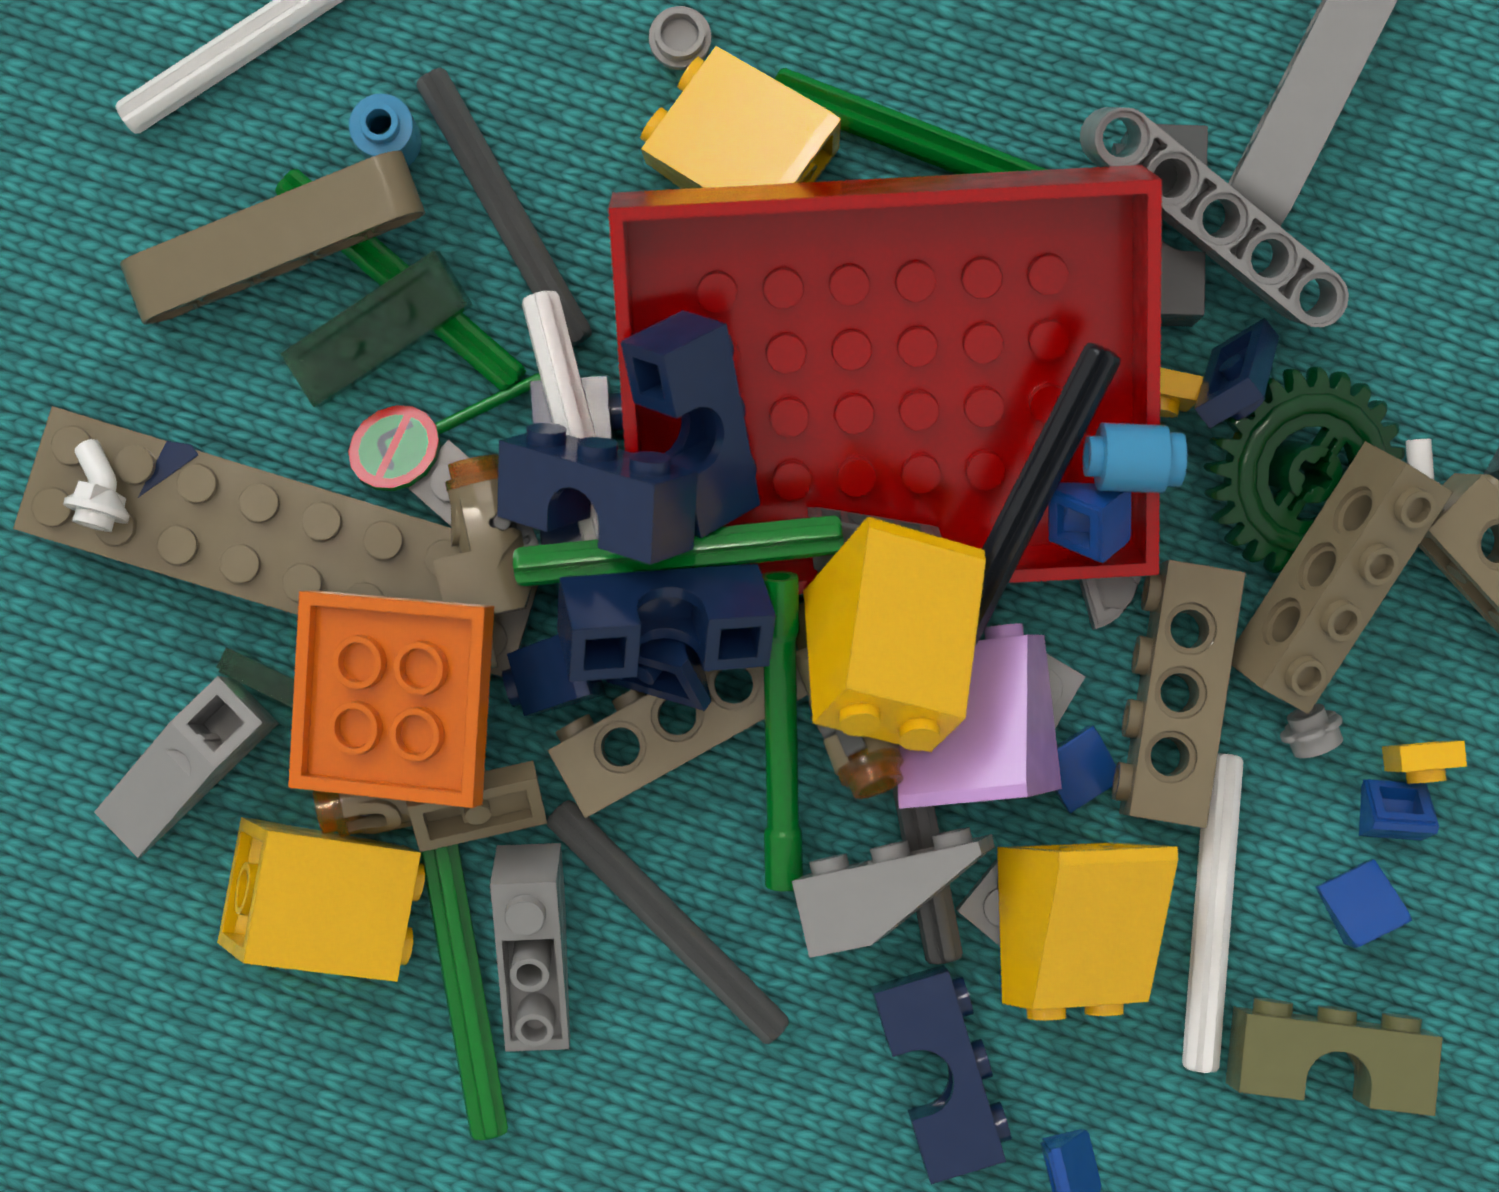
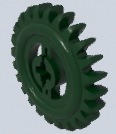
[1203,366,1405,573]

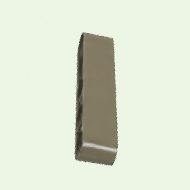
[120,151,425,325]

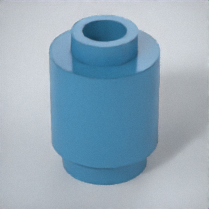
[349,94,422,166]
[1083,423,1187,493]

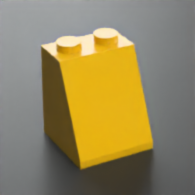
[640,46,841,189]
[803,517,986,752]
[217,817,425,982]
[997,842,1178,1020]

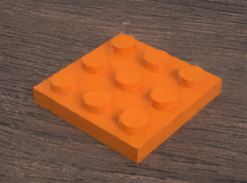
[288,590,494,808]

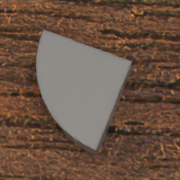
[1078,576,1141,630]

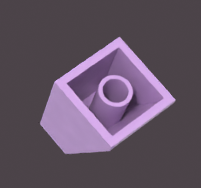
[898,623,1062,809]

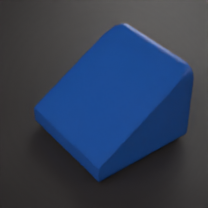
[1048,482,1131,563]
[1055,725,1116,813]
[1316,859,1412,948]
[1040,1129,1101,1192]

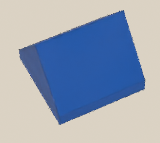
[1359,779,1439,841]

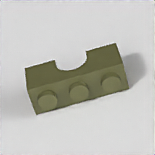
[1225,998,1443,1116]

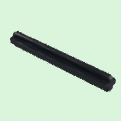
[975,342,1120,645]

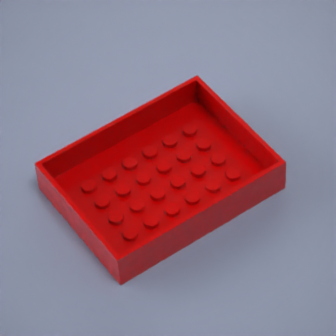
[608,165,1162,594]

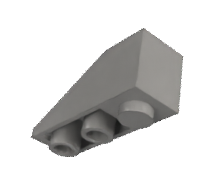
[94,676,279,858]
[792,827,995,958]
[490,843,570,1052]

